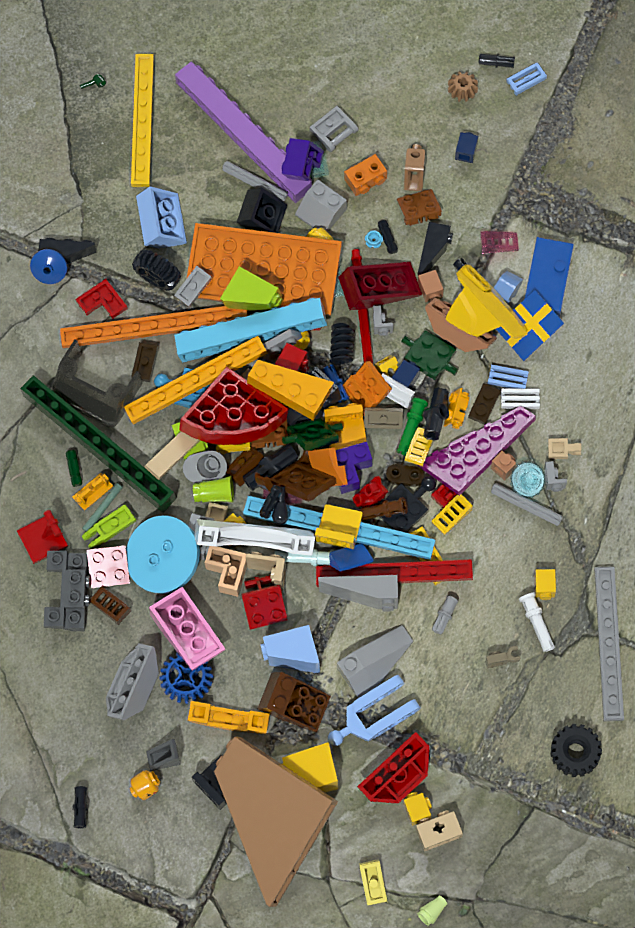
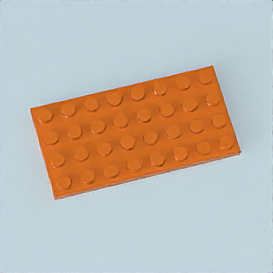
[186,223,342,316]

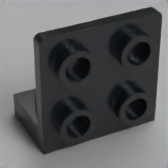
[192,754,227,810]

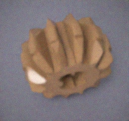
[448,71,478,102]

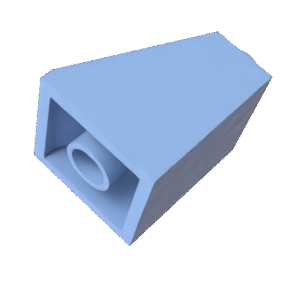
[260,625,320,673]

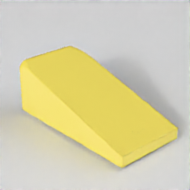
[359,860,387,905]

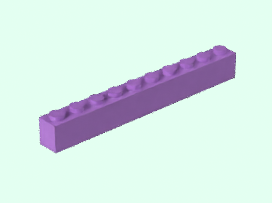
[175,62,312,203]

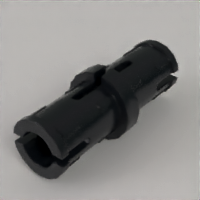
[72,786,88,829]

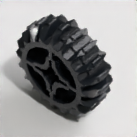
[132,250,181,291]

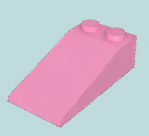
[149,587,225,671]

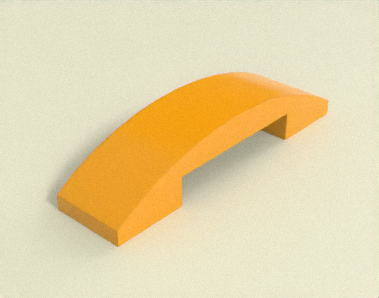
[188,701,269,734]

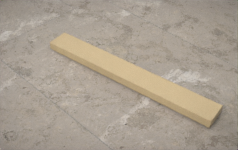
[145,368,251,480]

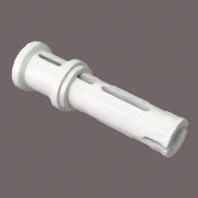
[519,592,555,652]

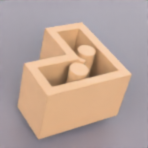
[205,546,247,597]

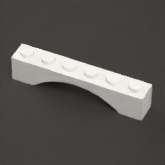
[194,519,315,556]

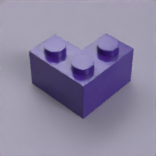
[281,138,324,182]
[336,442,372,494]

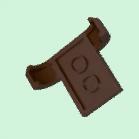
[255,447,337,502]

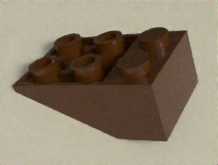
[257,671,331,732]

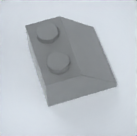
[295,180,347,232]

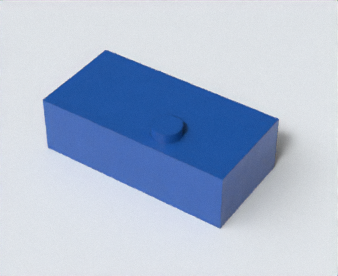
[525,237,574,318]

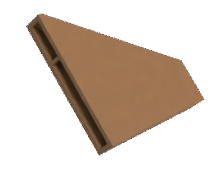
[214,737,338,907]

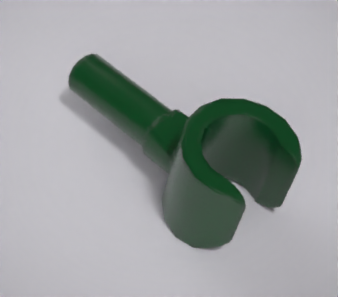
[80,74,106,89]

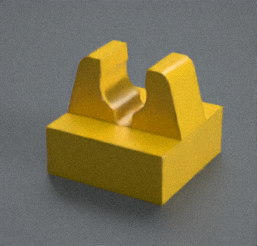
[374,355,398,377]

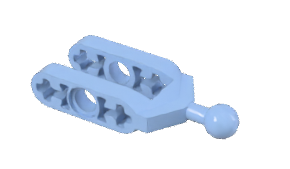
[328,675,421,746]

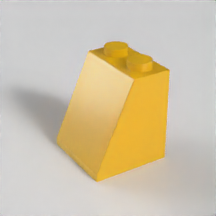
[282,742,338,792]

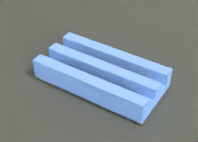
[506,63,547,95]
[488,364,529,389]

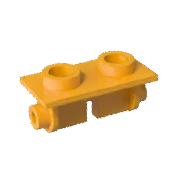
[443,388,470,429]
[72,473,114,511]

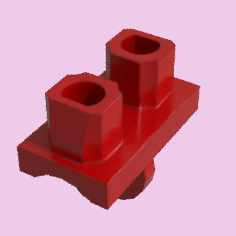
[352,476,388,508]

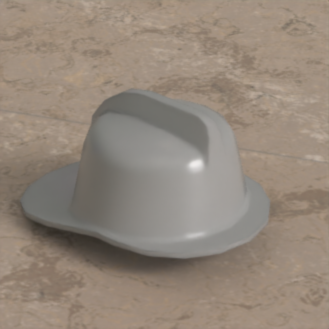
[183,451,227,483]

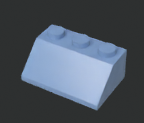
[136,187,187,249]

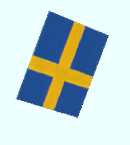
[496,290,564,361]

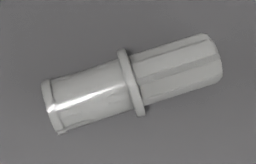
[432,596,458,635]

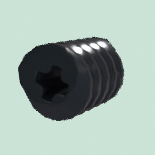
[330,323,355,365]

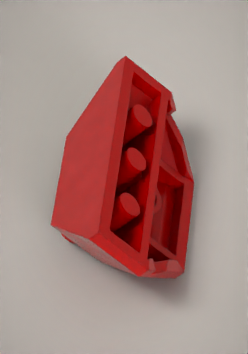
[357,732,430,804]

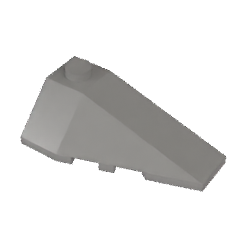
[337,625,413,698]

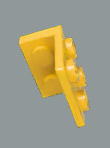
[315,504,363,549]

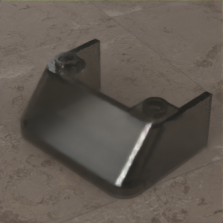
[52,339,143,427]

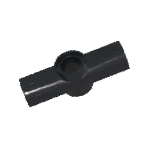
[423,387,450,441]
[242,444,299,491]

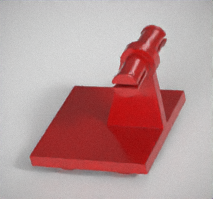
[17,510,68,564]
[241,575,288,630]

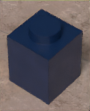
[455,132,478,163]
[392,360,420,389]

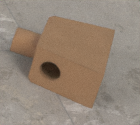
[404,144,425,191]

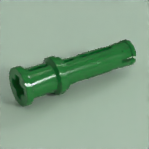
[396,398,428,456]

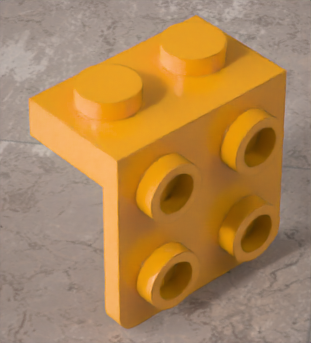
[324,403,367,450]

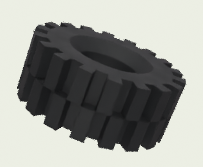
[550,724,602,777]

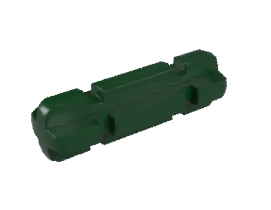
[65,450,82,487]

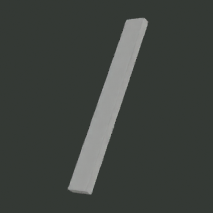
[594,567,624,722]

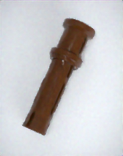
[355,497,408,520]

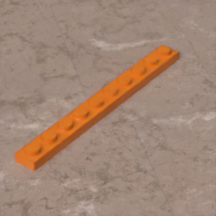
[60,306,247,348]

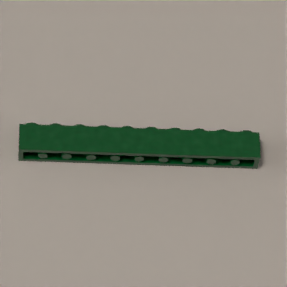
[20,375,176,513]

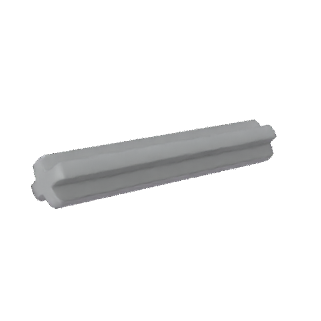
[222,161,288,202]
[491,483,563,526]

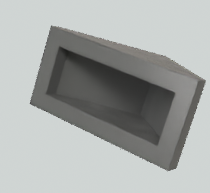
[146,739,181,771]

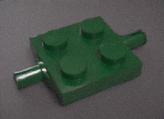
[401,330,459,380]
[282,419,343,451]

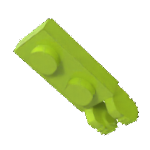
[82,505,136,549]

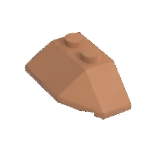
[425,298,497,352]

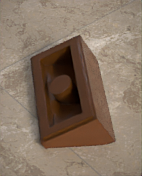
[225,446,264,487]

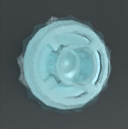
[510,461,546,498]

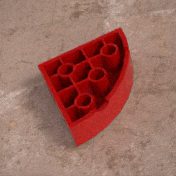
[179,367,288,445]

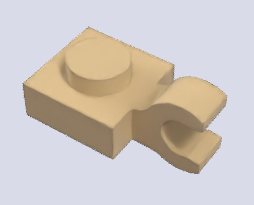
[548,438,581,459]

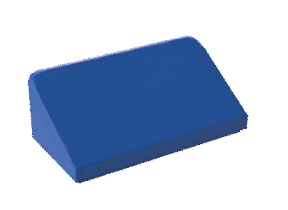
[329,544,373,572]

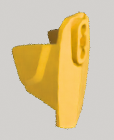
[446,264,528,339]

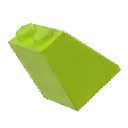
[220,266,283,311]

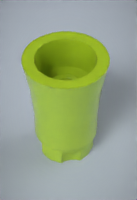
[193,476,234,503]

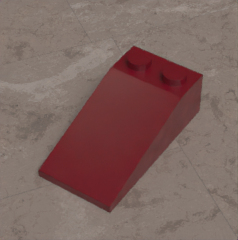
[338,262,422,311]

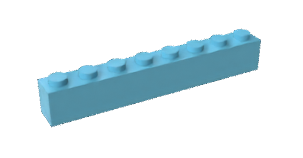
[174,298,327,363]

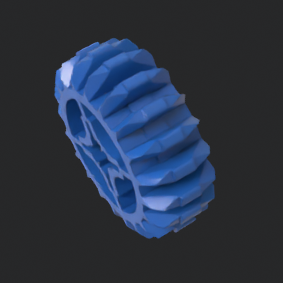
[159,652,213,704]

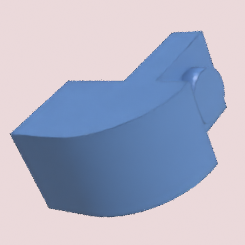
[494,271,524,305]

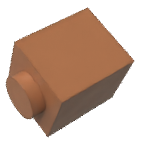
[418,270,443,302]

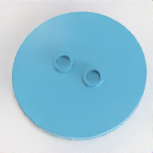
[126,516,200,594]

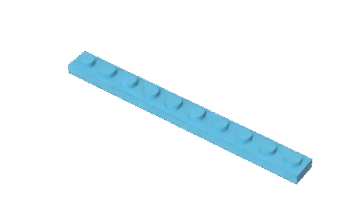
[243,496,435,560]

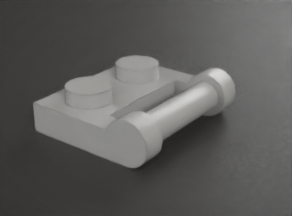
[310,106,359,152]

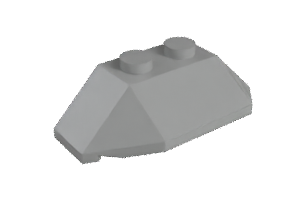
[106,643,159,720]

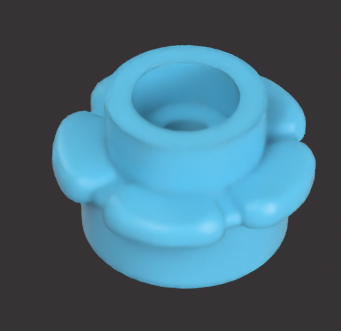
[365,231,383,248]

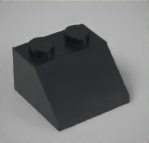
[237,187,287,233]

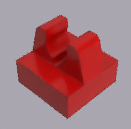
[431,484,458,508]

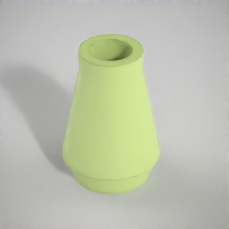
[417,895,447,926]

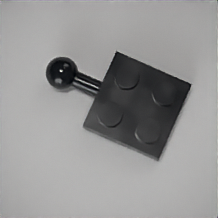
[380,476,436,533]

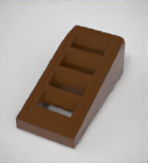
[90,586,131,625]

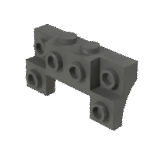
[44,551,91,631]

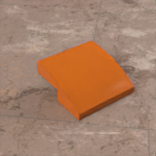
[343,361,392,416]
[308,447,348,486]

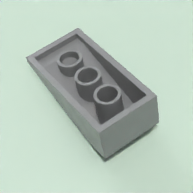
[318,575,398,612]

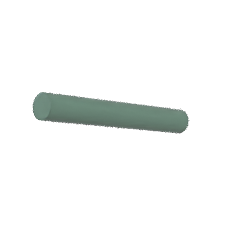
[82,483,122,532]

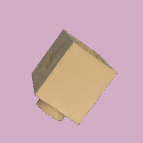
[416,810,463,852]

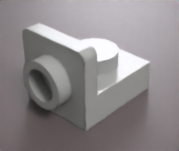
[373,306,393,336]
[544,461,567,492]

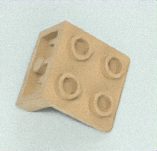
[246,552,287,592]

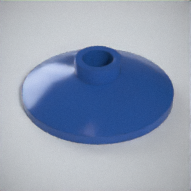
[30,249,67,284]

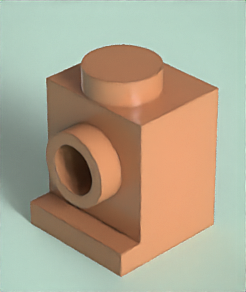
[491,451,518,481]

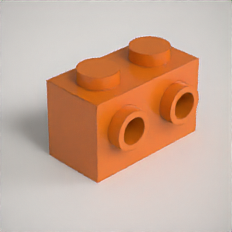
[344,154,387,196]

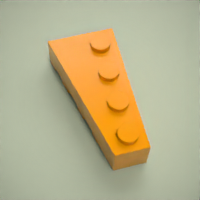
[247,360,334,420]

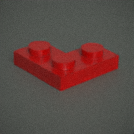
[75,279,128,319]

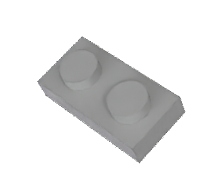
[174,266,212,307]

